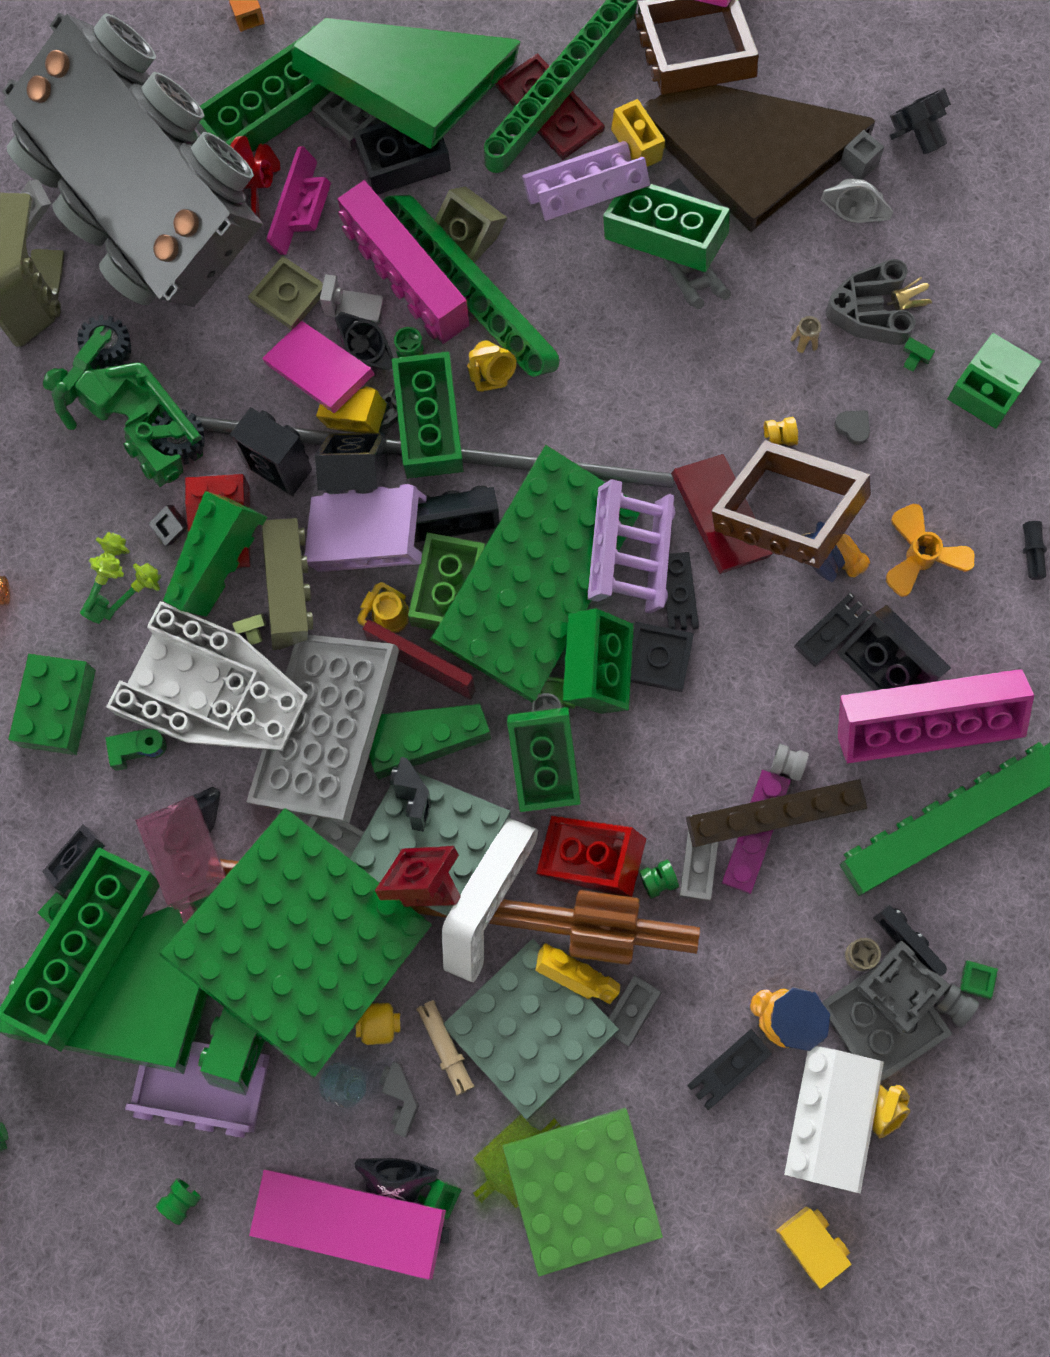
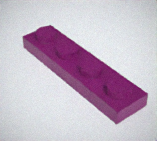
[721,769,791,894]

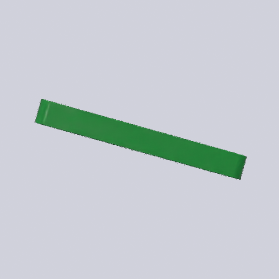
[484,0,638,173]
[383,195,560,377]

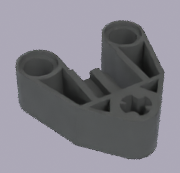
[825,259,916,345]

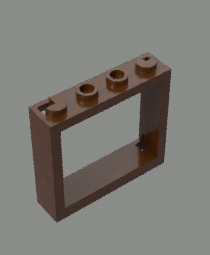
[634,0,759,95]
[712,440,871,569]

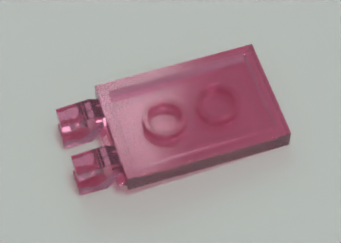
[135,795,226,924]

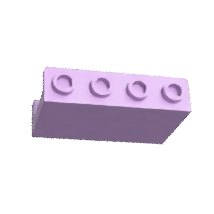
[304,484,426,572]
[125,1042,270,1138]

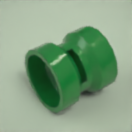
[394,327,424,358]
[639,859,679,899]
[155,1178,201,1225]

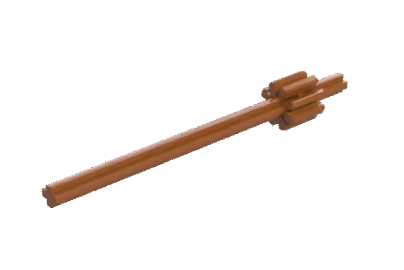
[207,858,700,965]

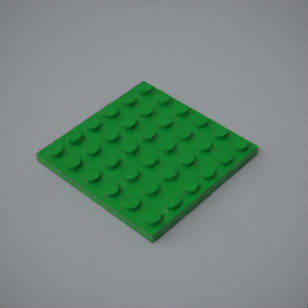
[159,808,432,1078]

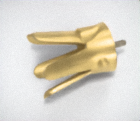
[887,277,932,310]
[791,316,821,353]

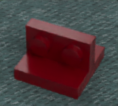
[375,846,461,907]

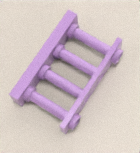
[522,141,650,221]
[587,479,675,613]

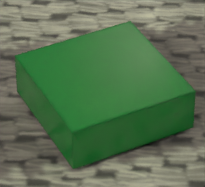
[960,960,998,1000]

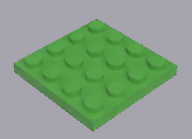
[502,1108,663,1277]

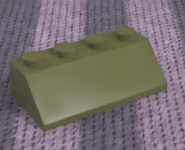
[262,518,313,651]

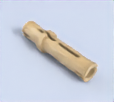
[416,1000,475,1096]

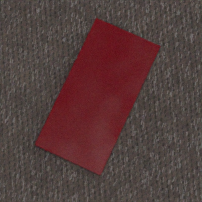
[496,53,605,160]
[671,454,773,574]
[362,620,476,700]

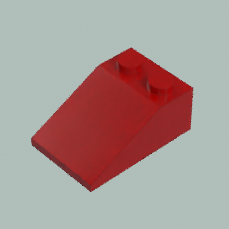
[185,474,251,568]
[536,816,647,897]

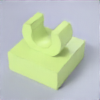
[232,613,266,645]

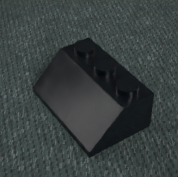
[414,486,500,543]
[837,605,951,691]

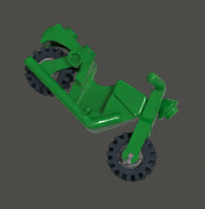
[42,315,205,487]

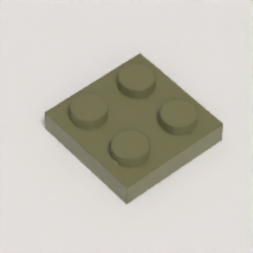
[248,256,323,330]

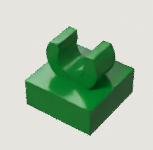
[903,337,935,372]
[418,1178,462,1220]

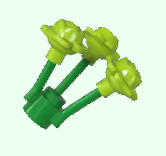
[80,532,161,624]

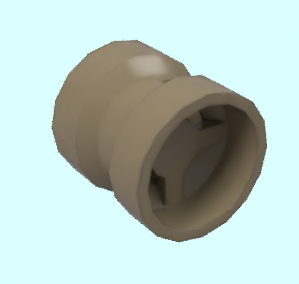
[845,938,881,971]

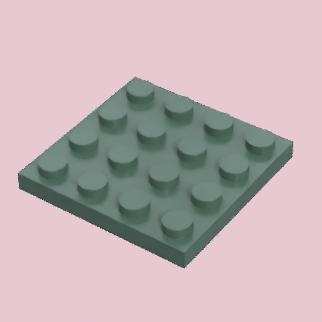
[350,772,511,916]
[444,939,620,1120]

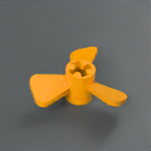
[886,504,974,597]

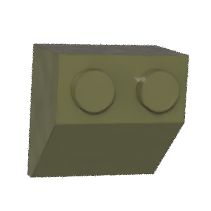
[435,186,508,263]

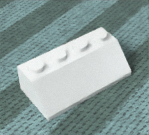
[784,1046,884,1194]

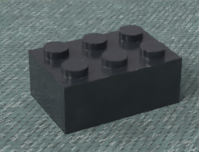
[353,122,451,195]
[230,407,312,497]
[315,432,388,494]

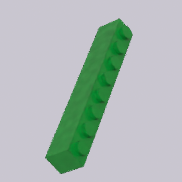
[839,742,1050,896]

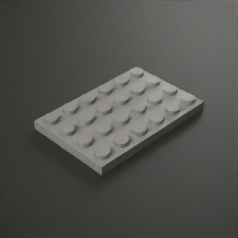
[246,635,399,823]

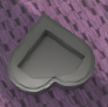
[834,410,870,445]

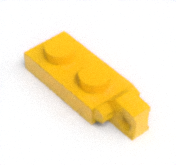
[535,943,621,1004]

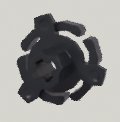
[889,88,951,155]

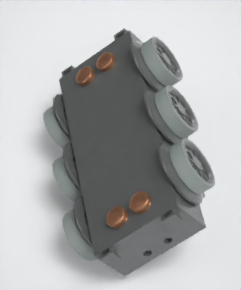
[2,13,263,307]

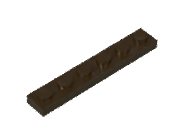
[686,779,868,847]

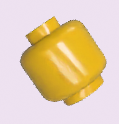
[355,1003,400,1045]

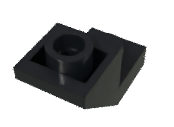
[390,757,432,832]

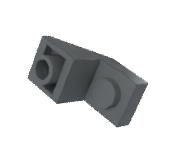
[379,1061,419,1137]

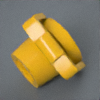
[467,340,516,392]
[357,582,409,633]
[872,1084,910,1138]

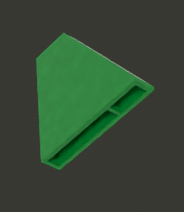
[291,18,520,149]
[0,886,217,1074]

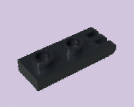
[665,552,699,631]
[794,592,872,667]
[873,905,947,976]
[687,1029,773,1110]

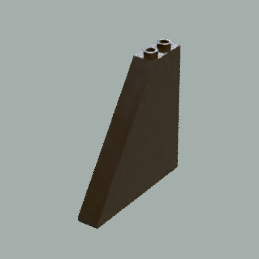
[643,85,875,232]

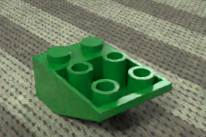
[947,333,1042,429]

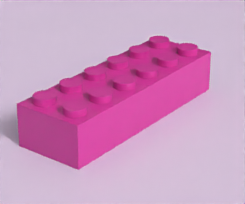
[337,180,470,344]
[838,669,1034,764]

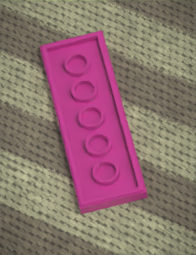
[249,1170,446,1280]

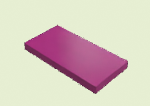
[262,321,375,413]

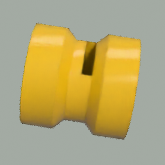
[763,417,798,446]

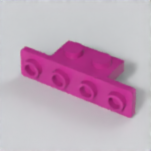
[266,146,331,255]

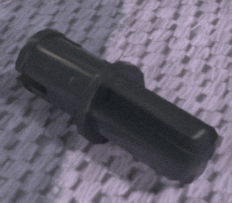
[1023,521,1047,580]

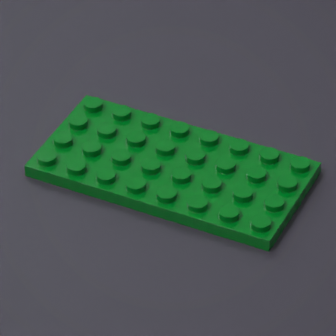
[430,445,640,703]

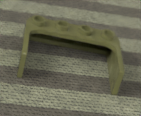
[0,192,65,347]

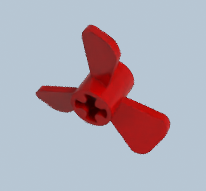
[230,136,281,219]

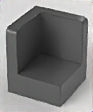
[840,130,884,180]

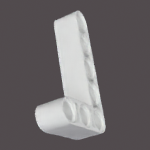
[442,818,538,982]

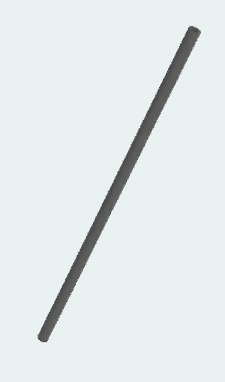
[196,416,674,488]

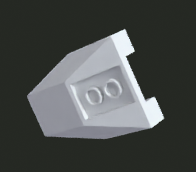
[106,601,308,751]

